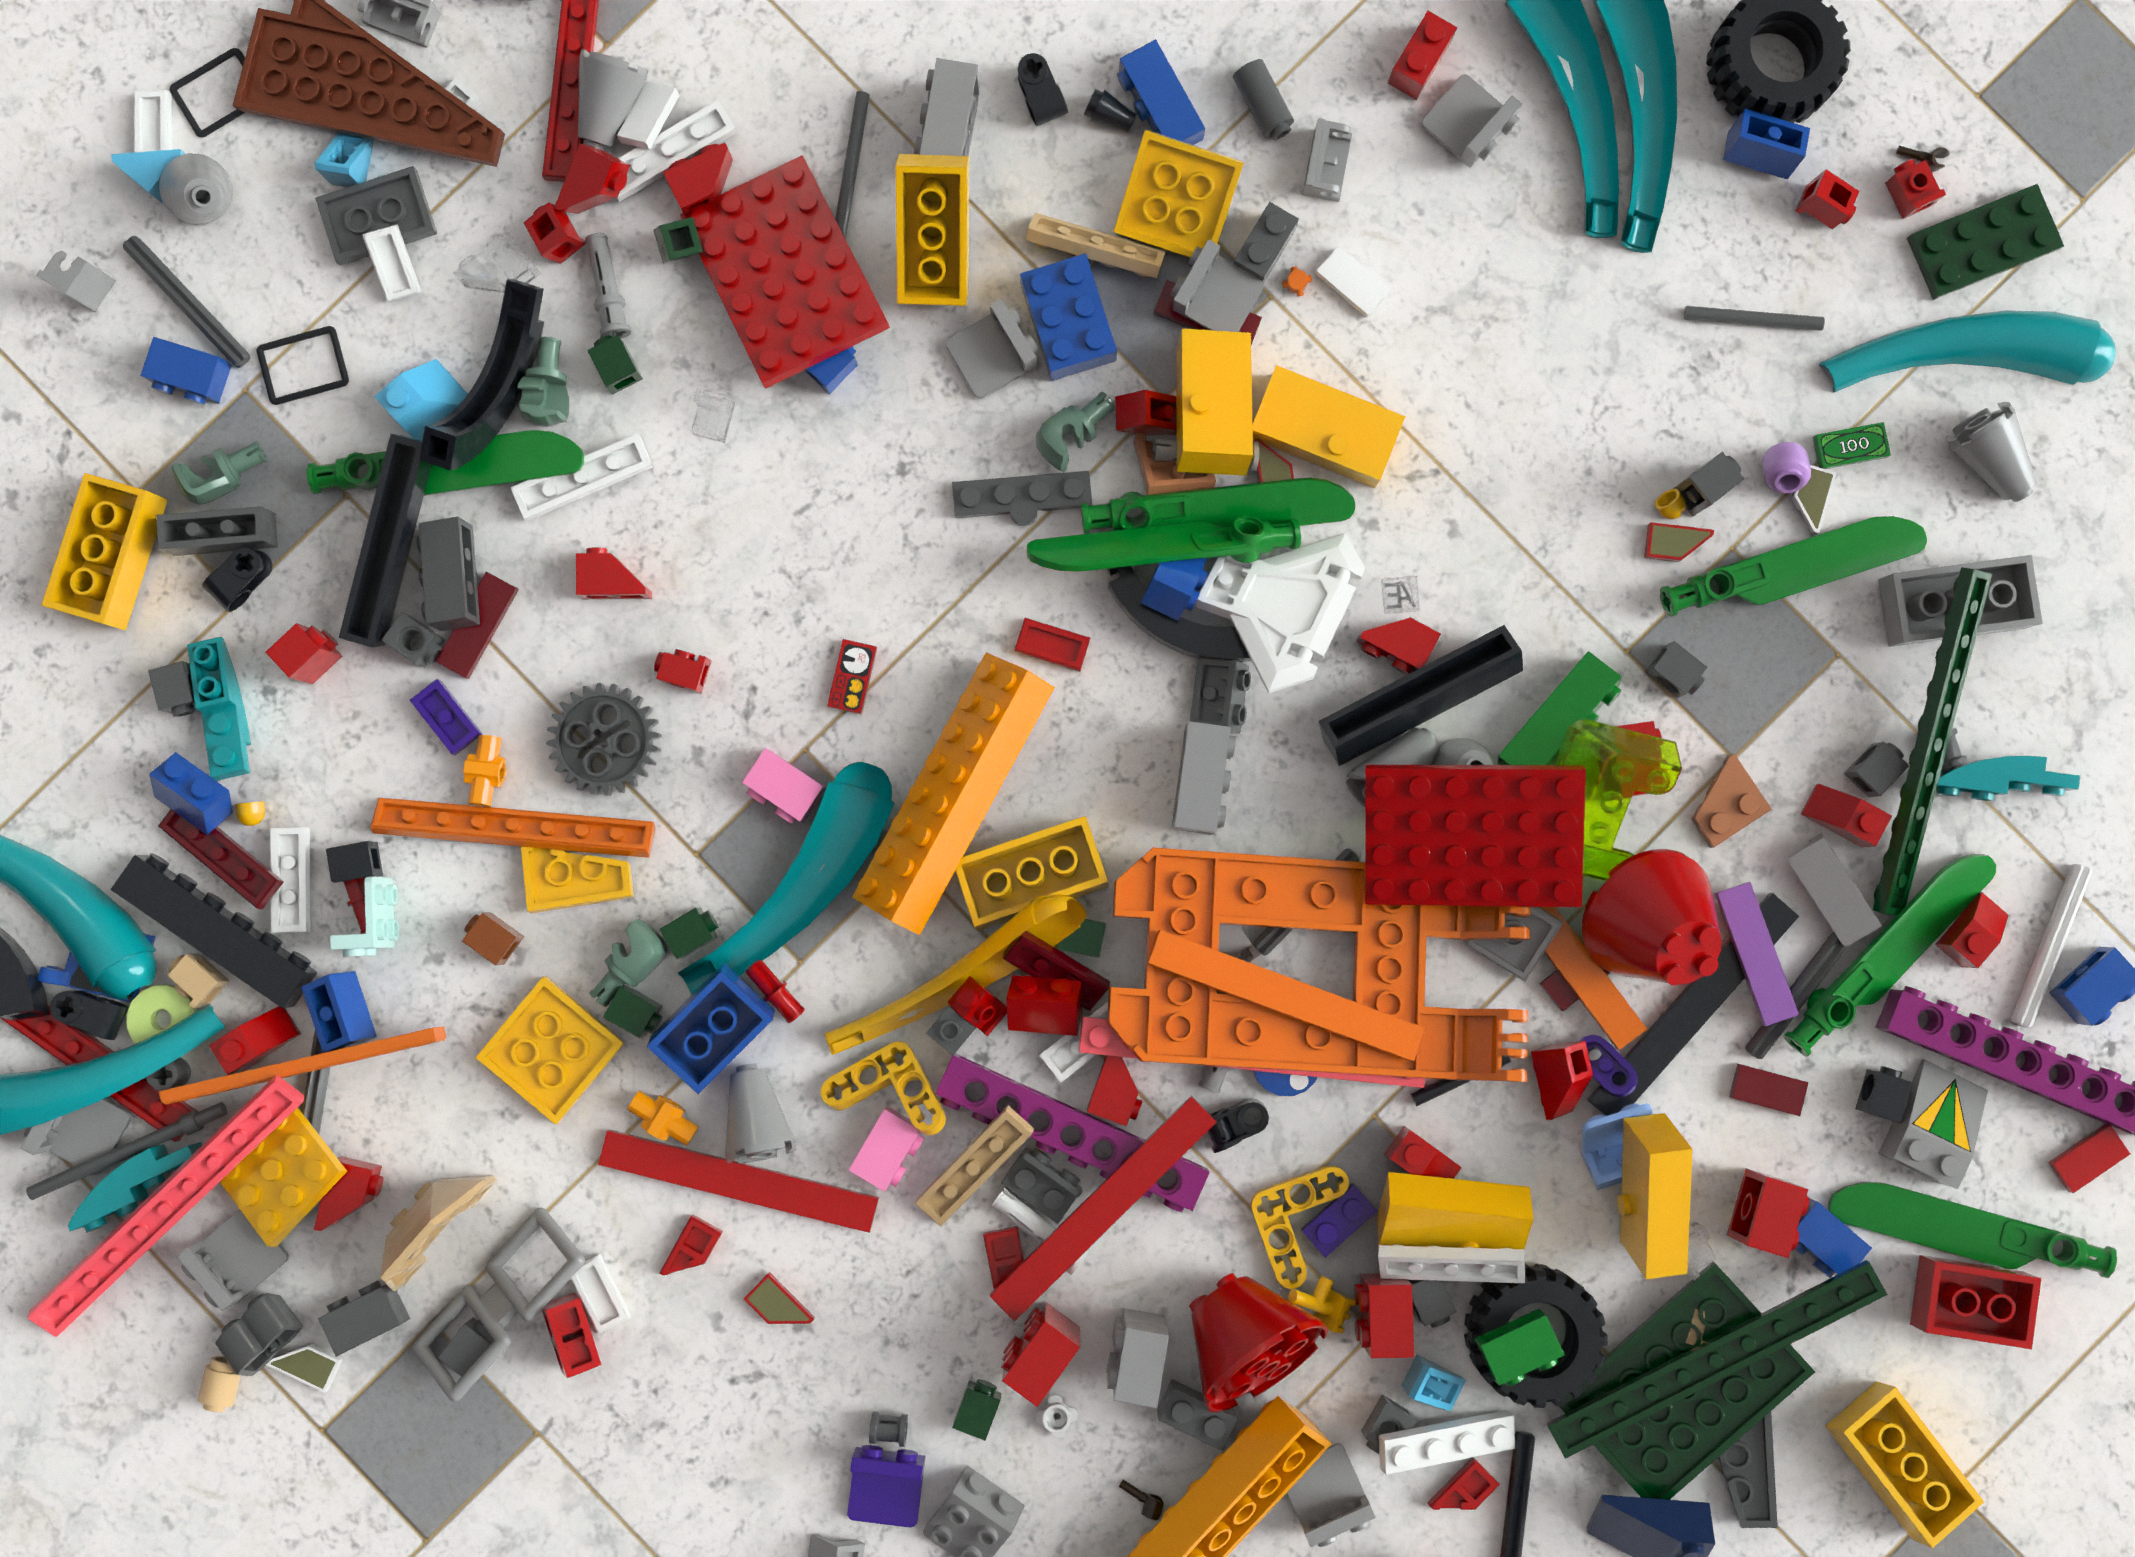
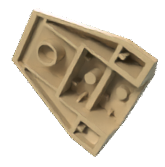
[380,1175,497,1291]

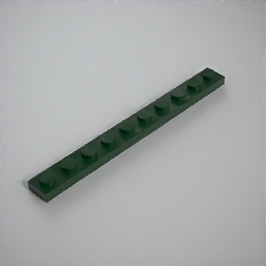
[1872,567,1992,915]
[1546,1260,1888,1459]

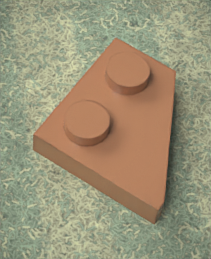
[1133,433,1216,495]
[1691,754,1772,848]

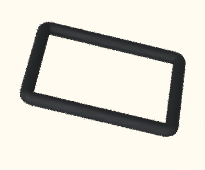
[170,48,246,137]
[256,326,349,405]

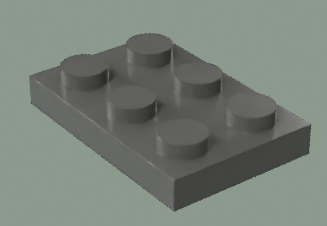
[315,166,437,266]

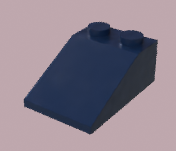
[1587,1495,1715,1557]

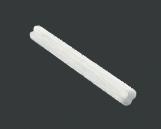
[2011,864,2092,1028]

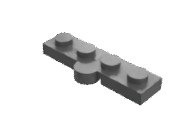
[952,471,1092,526]

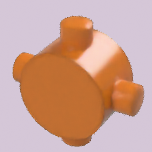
[1282,266,1312,297]

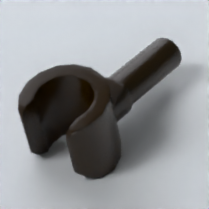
[1896,145,1950,172]
[1119,1479,1164,1520]

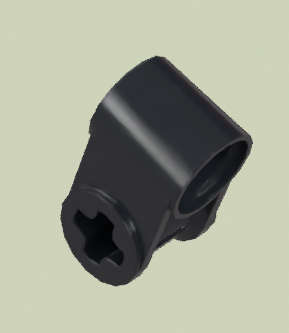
[1018,53,1068,127]
[202,547,273,612]
[50,991,128,1040]
[1208,1098,1269,1153]

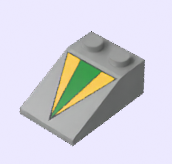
[1879,1059,1988,1189]

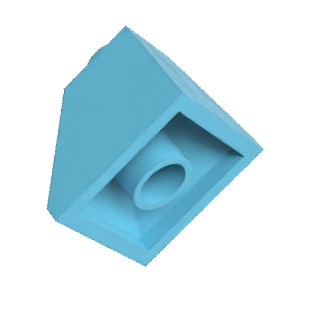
[374,359,468,441]

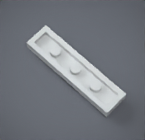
[618,100,737,202]
[510,433,653,521]
[1378,1244,1525,1283]
[1379,1410,1515,1475]

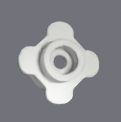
[1036,1394,1078,1438]

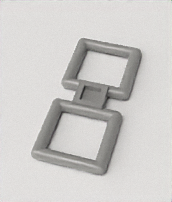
[413,1208,585,1402]

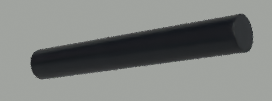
[1410,1056,1511,1107]

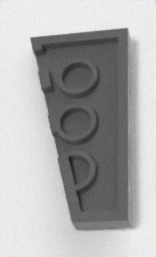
[1718,1412,1778,1528]

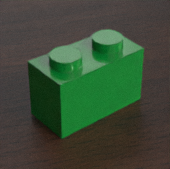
[1474,1309,1565,1386]

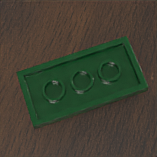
[1907,184,2064,300]

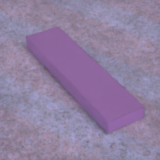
[1714,882,1799,1026]

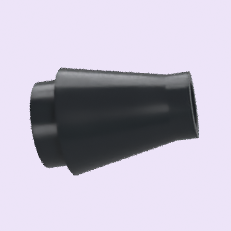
[1084,89,1137,132]

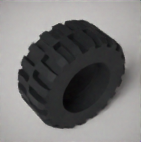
[1706,0,1851,123]
[1464,1263,1608,1408]

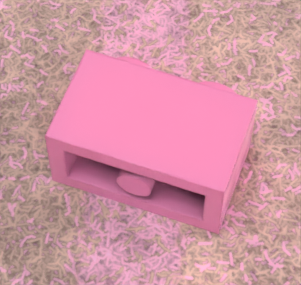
[742,748,826,824]
[848,1106,924,1192]

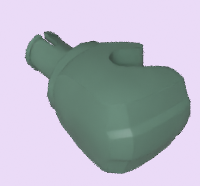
[518,337,569,427]
[1036,392,1115,473]
[171,441,268,505]
[589,919,667,1007]

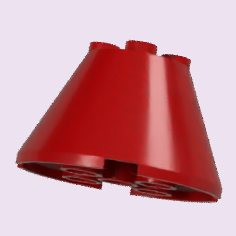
[1582,849,1722,986]
[1189,1273,1328,1412]

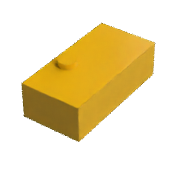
[895,154,969,306]
[1176,329,1253,476]
[1253,365,1406,488]
[41,473,168,630]
[956,816,1109,932]
[1617,1113,1692,1279]
[1377,1172,1534,1251]
[1825,1381,1984,1548]

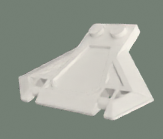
[1196,533,1365,693]

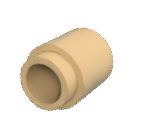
[197,1356,241,1412]

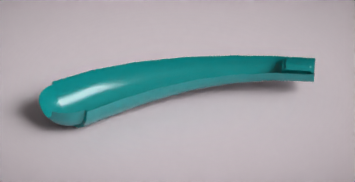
[1504,0,1619,238]
[1593,0,1677,253]
[1818,310,2116,393]
[678,762,895,995]
[0,835,157,999]
[0,1004,226,1135]

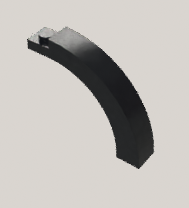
[419,279,544,471]
[1107,566,1252,662]
[0,927,49,1021]

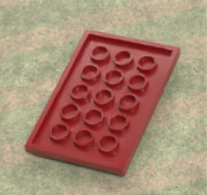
[680,155,890,389]
[1365,765,1586,907]

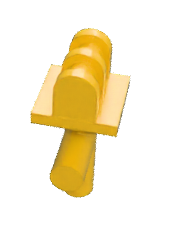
[1288,1275,1355,1334]

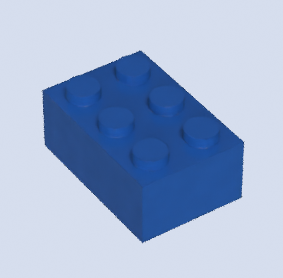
[1020,253,1117,381]
[647,963,775,1094]

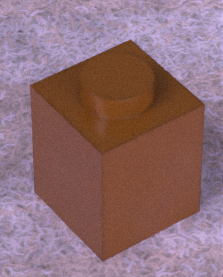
[462,912,525,966]

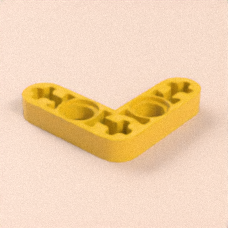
[820,1041,946,1136]
[1250,1165,1349,1289]

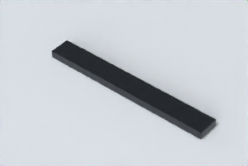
[1587,893,1799,1116]

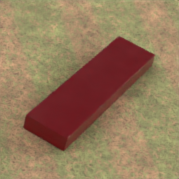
[158,809,284,910]

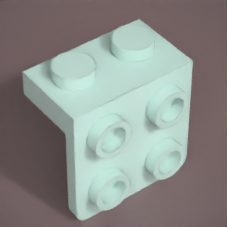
[330,877,399,957]

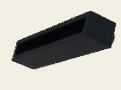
[339,434,432,648]
[1319,625,1523,766]
[110,853,318,1008]

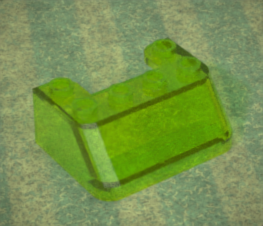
[1554,719,1682,881]

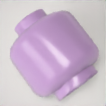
[1762,442,1811,494]

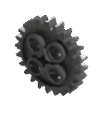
[546,683,662,796]

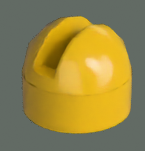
[1655,489,1686,520]
[235,801,265,826]

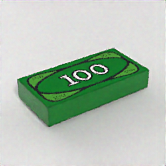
[1813,422,1891,469]

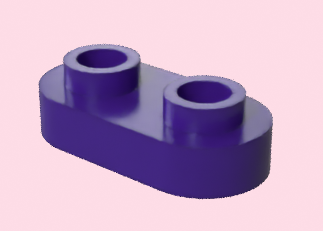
[1580,1035,1638,1097]

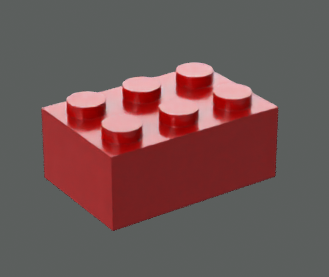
[1910,1255,2042,1350]
[1001,1302,1080,1407]

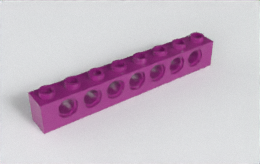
[1875,986,2135,1136]
[935,1053,1210,1213]

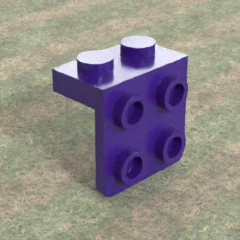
[847,1445,926,1528]

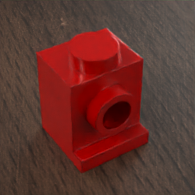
[1885,159,1946,219]
[1795,169,1859,230]
[523,202,586,264]
[654,649,711,693]
[947,976,1007,1036]

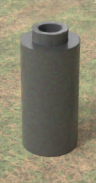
[1233,59,1294,140]

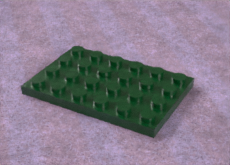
[1558,1261,1815,1500]

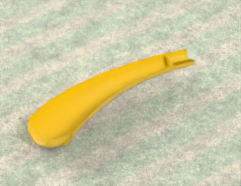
[824,894,1087,1055]

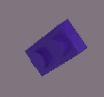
[410,679,483,755]
[1301,1183,1377,1258]

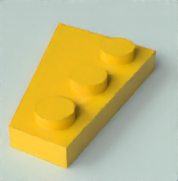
[521,847,634,914]

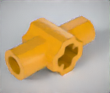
[463,735,506,807]
[627,1090,699,1146]

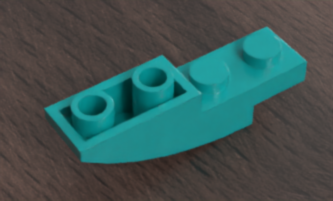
[187,636,251,781]
[1937,756,2080,801]
[68,1142,203,1233]

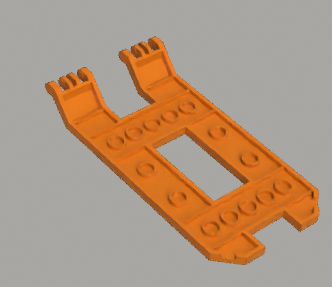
[1107,847,1530,1082]

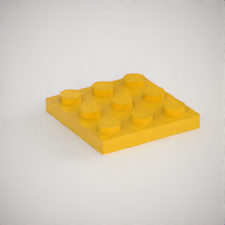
[1113,130,1244,258]
[476,976,626,1125]
[220,1108,347,1247]

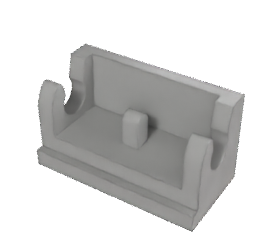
[358,0,441,48]
[1302,118,1352,202]
[36,251,116,312]

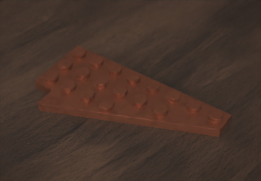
[233,0,505,167]

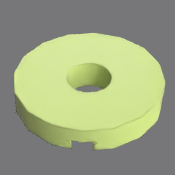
[126,985,199,1043]

